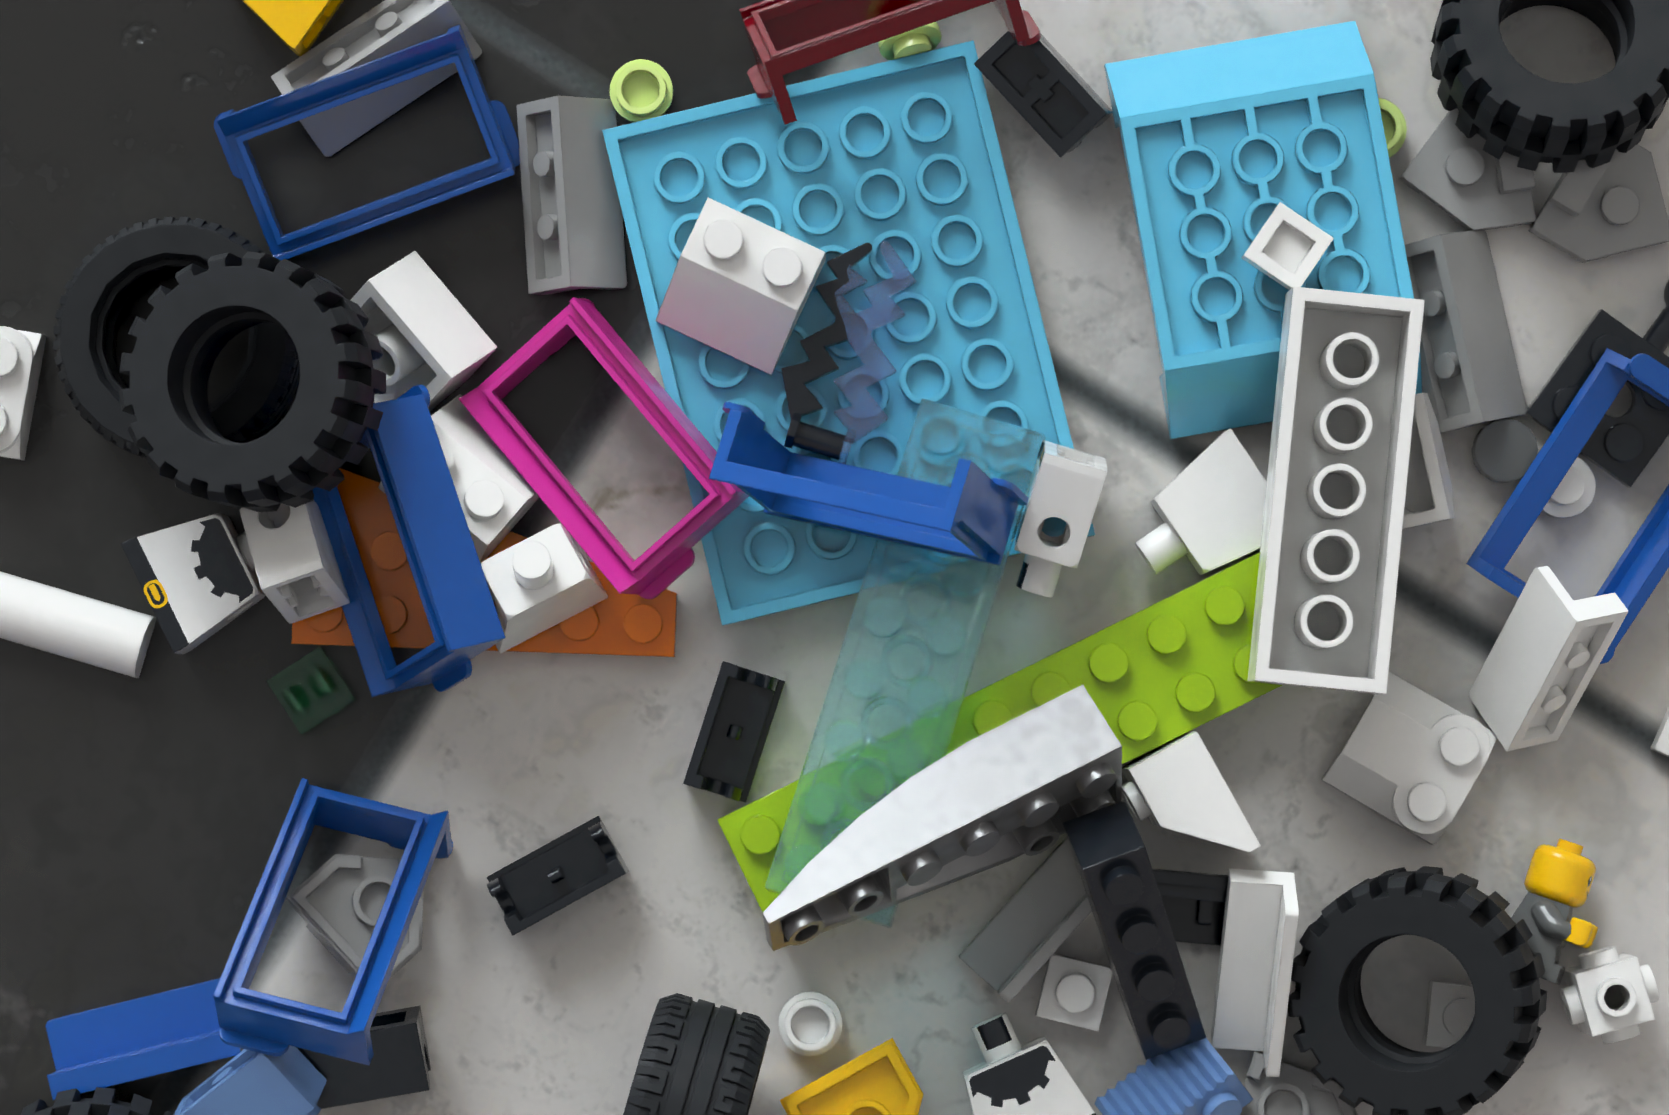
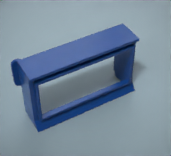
[214,24,520,260]
[1466,348,1669,664]
[312,385,505,697]
[709,402,1029,566]
[213,778,453,1066]

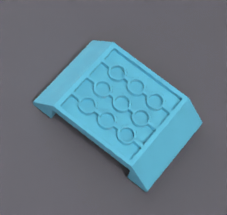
[1104,21,1422,440]

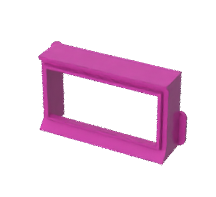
[458,297,749,599]

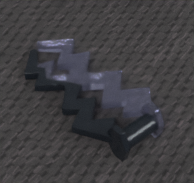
[781,241,916,464]

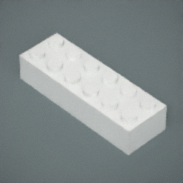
[1247,286,1425,694]

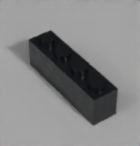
[1063,800,1206,1060]

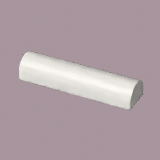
[0,571,157,678]

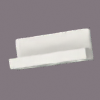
[1469,566,1629,752]
[1211,868,1299,1077]

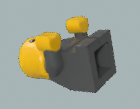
[1511,838,1598,985]

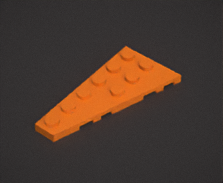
[291,468,677,657]

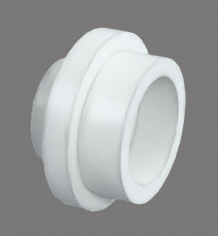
[1542,457,1596,518]
[779,991,842,1056]

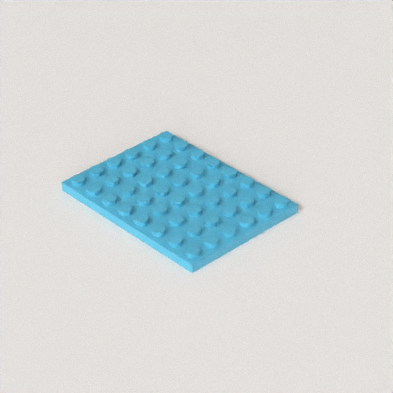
[602,40,1095,626]

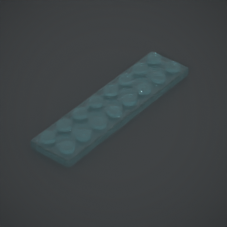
[765,398,1045,929]

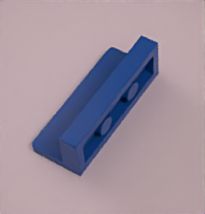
[46,978,244,1100]

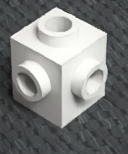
[1560,946,1659,1044]

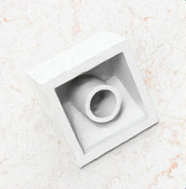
[655,197,826,376]
[350,251,498,412]
[378,394,539,563]
[1122,731,1261,852]

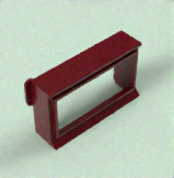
[739,0,1041,125]

